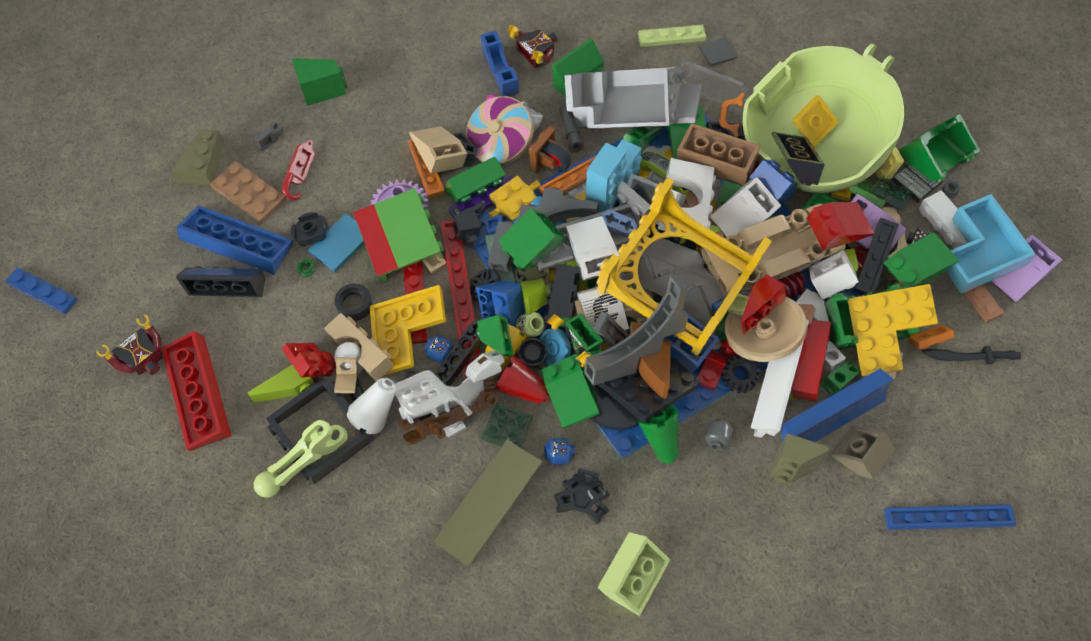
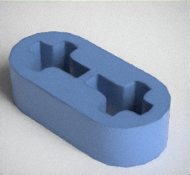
[602,210,637,237]

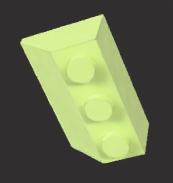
[597,532,670,616]

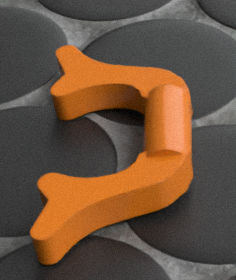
[719,93,745,138]

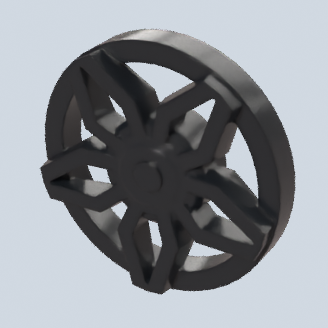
[470,269,501,303]

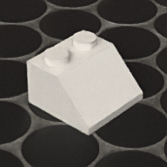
[809,250,859,300]

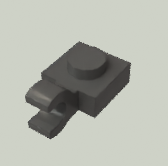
[254,121,284,151]

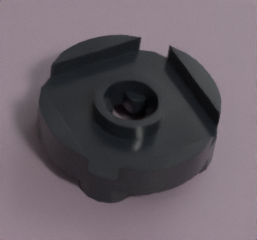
[291,212,328,246]

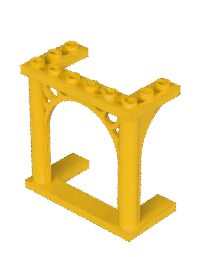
[596,177,772,356]

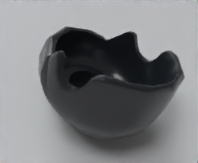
[518,338,548,368]

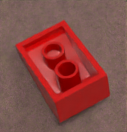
[807,202,875,251]

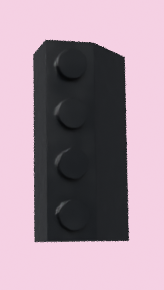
[771,132,825,186]
[176,266,266,297]

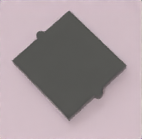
[699,37,737,66]

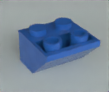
[476,281,525,327]

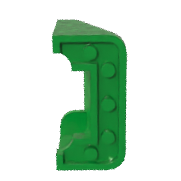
[898,114,980,183]

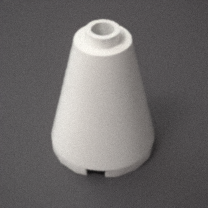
[347,378,396,434]

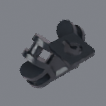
[554,468,610,524]

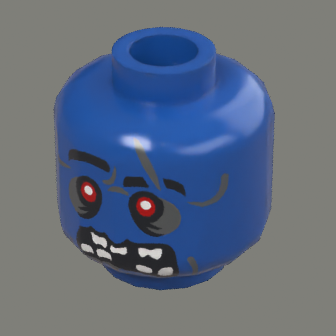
[424,335,453,364]
[544,438,575,465]

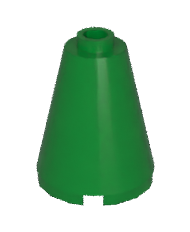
[638,405,679,464]

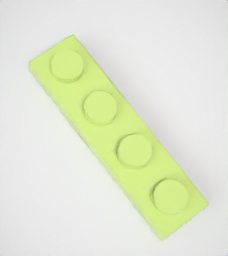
[638,25,706,47]

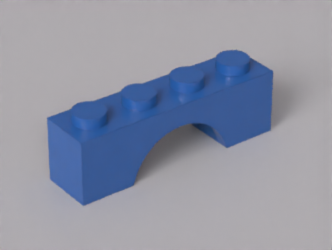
[480,31,519,96]

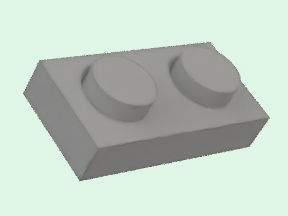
[617,181,651,216]

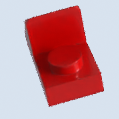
[698,350,729,391]

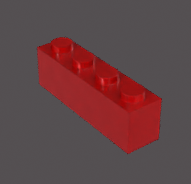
[791,320,831,402]

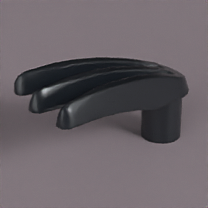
[453,201,485,216]

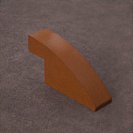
[629,322,671,398]

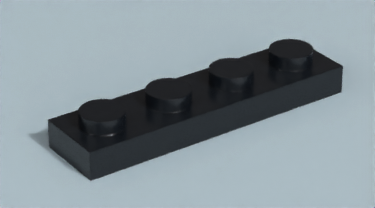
[854,218,899,293]

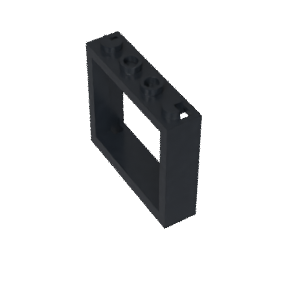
[266,376,375,484]

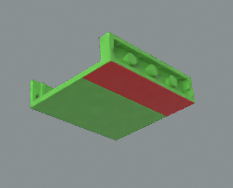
[353,188,444,282]

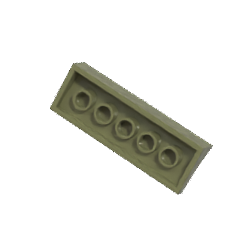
[433,439,542,566]

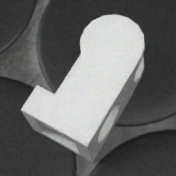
[824,341,846,375]

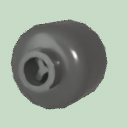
[704,419,734,451]

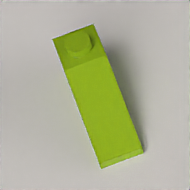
[248,365,315,403]

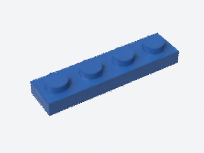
[5,267,78,314]

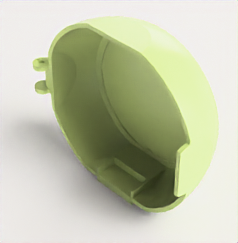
[743,43,904,193]

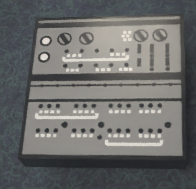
[891,164,944,203]

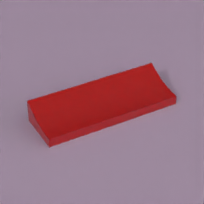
[162,331,232,451]

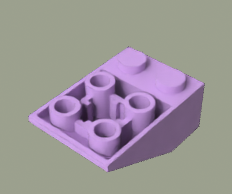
[851,194,906,252]
[992,235,1062,302]

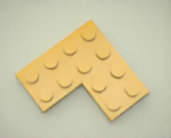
[848,284,938,377]
[370,285,446,376]

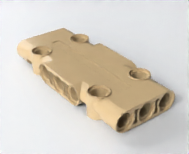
[702,203,846,297]

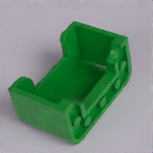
[825,284,919,350]

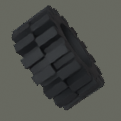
[722,355,760,394]

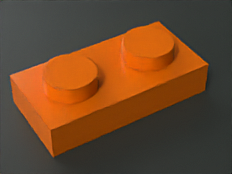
[908,325,954,349]

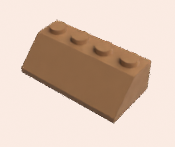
[677,123,760,186]

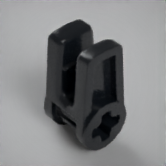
[453,132,478,167]

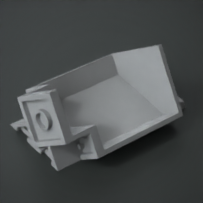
[565,67,702,128]

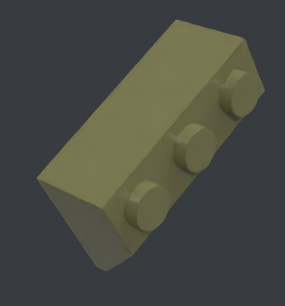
[769,433,830,483]

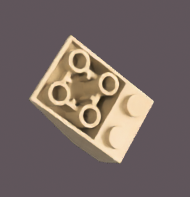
[409,126,467,174]

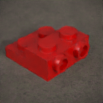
[281,343,336,378]

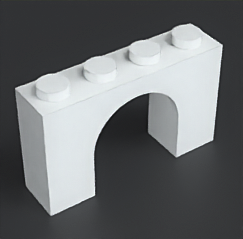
[658,158,716,232]

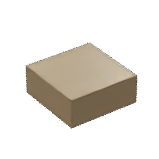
[422,254,447,275]

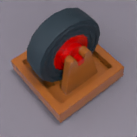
[529,126,571,174]

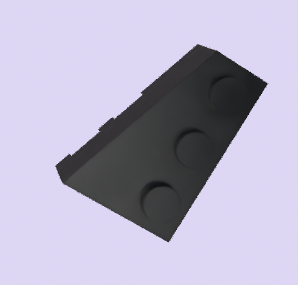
[544,264,580,334]

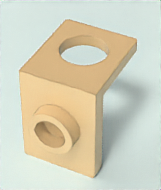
[334,357,357,393]

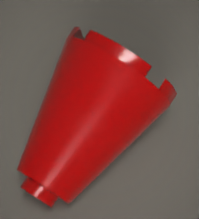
[494,355,550,404]

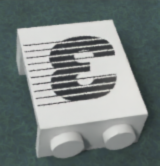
[577,287,629,340]

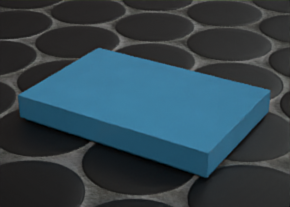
[307,214,365,273]

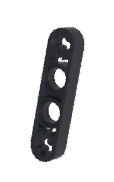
[435,319,482,386]

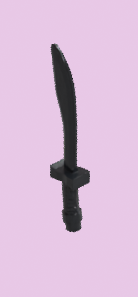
[921,346,1021,364]

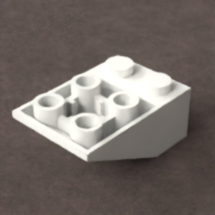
[710,177,781,237]
[566,216,619,282]

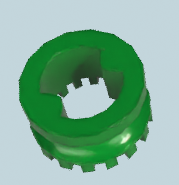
[297,259,315,277]

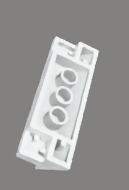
[751,320,809,438]

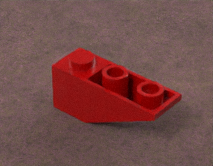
[740,274,786,334]

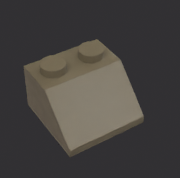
[831,425,895,479]

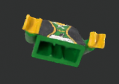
[547,313,603,367]

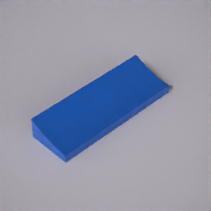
[177,205,293,275]
[781,368,894,442]

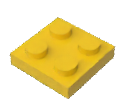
[791,95,839,147]

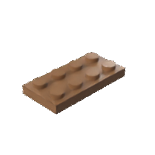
[210,161,286,223]

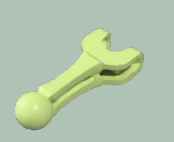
[254,420,348,498]

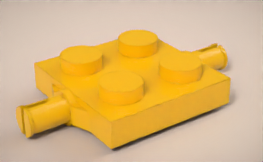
[488,175,541,222]

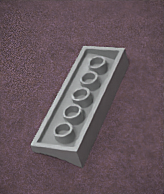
[537,204,640,271]

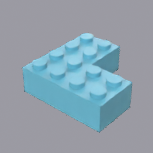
[586,139,642,213]
[945,194,1035,294]

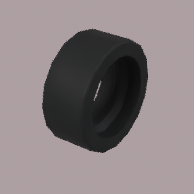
[334,283,372,321]

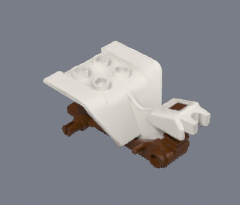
[394,350,504,445]

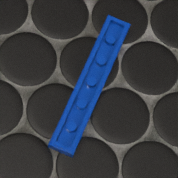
[884,504,1016,530]

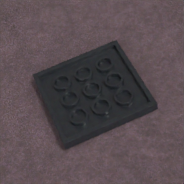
[598,357,701,424]

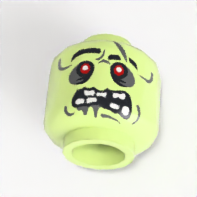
[516,312,545,338]

